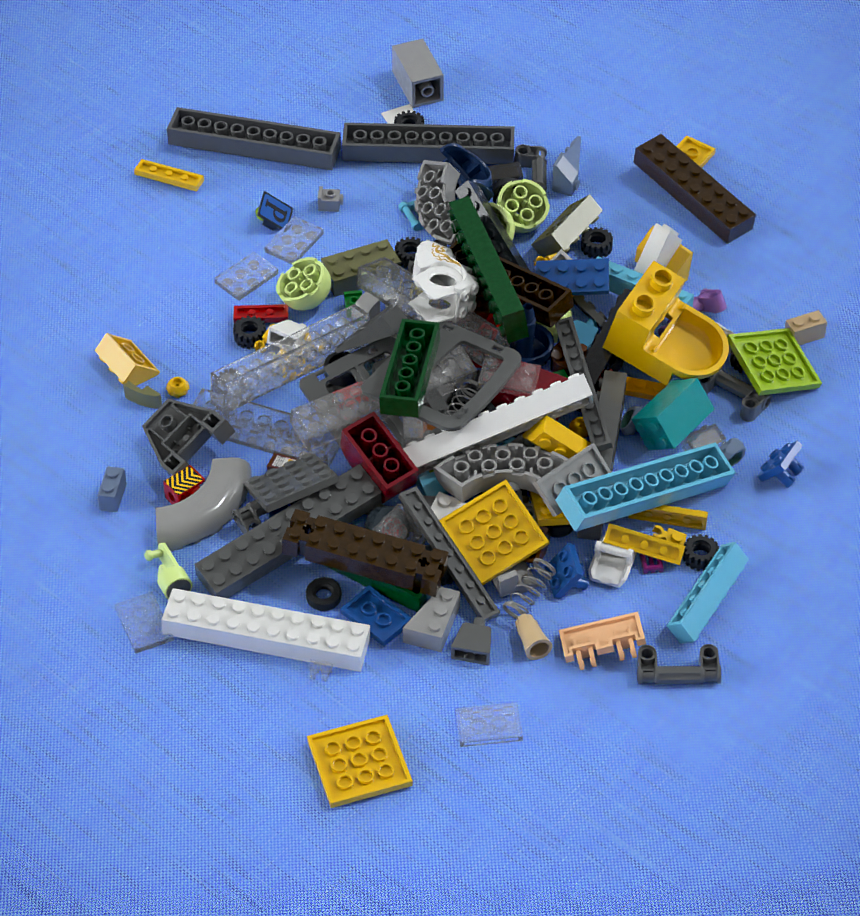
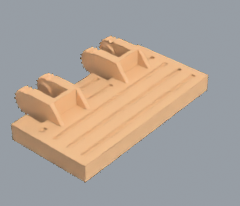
[559,612,646,670]

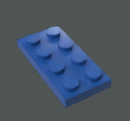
[536,258,609,295]

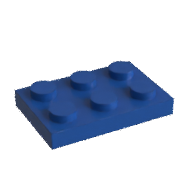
[341,585,411,646]

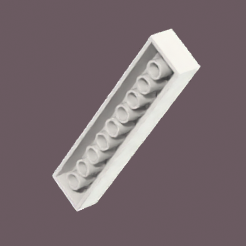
[403,373,593,475]
[161,588,370,672]

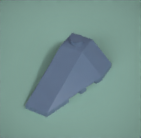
[552,136,581,196]

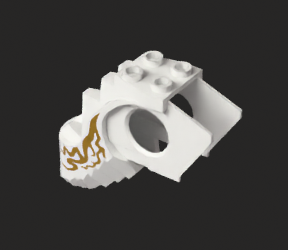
[408,240,479,323]

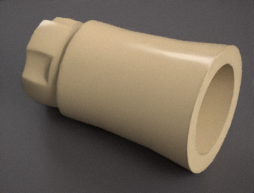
[515,614,552,660]

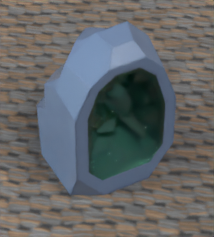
[620,406,642,436]
[720,438,746,466]

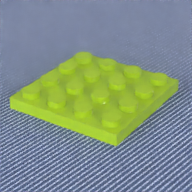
[727,328,822,396]

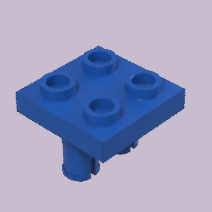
[757,440,804,488]
[545,543,589,599]

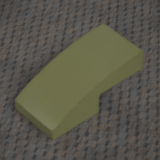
[123,381,162,409]

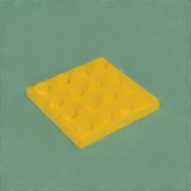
[439,480,549,585]
[307,715,413,808]

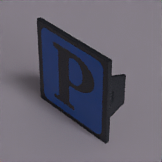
[257,191,293,233]

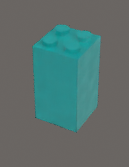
[631,378,714,450]

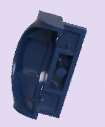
[439,143,495,201]

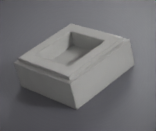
[497,570,519,594]

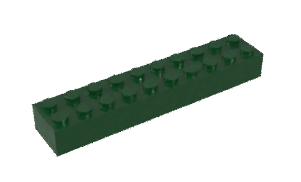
[447,196,529,343]

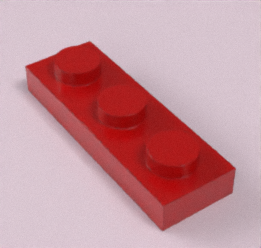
[233,304,289,323]

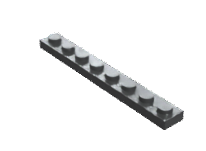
[398,486,500,621]

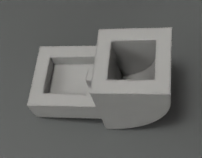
[352,291,380,327]

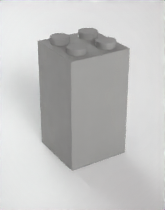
[392,39,444,108]

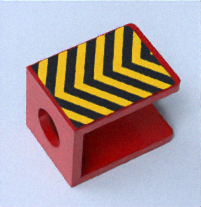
[163,465,205,504]

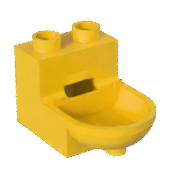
[603,260,729,386]

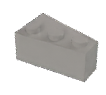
[403,587,460,653]

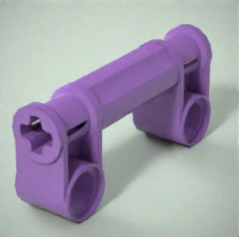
[658,288,727,336]

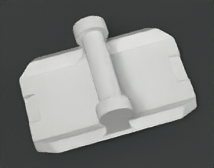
[588,535,637,588]

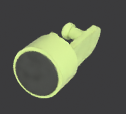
[144,543,192,600]

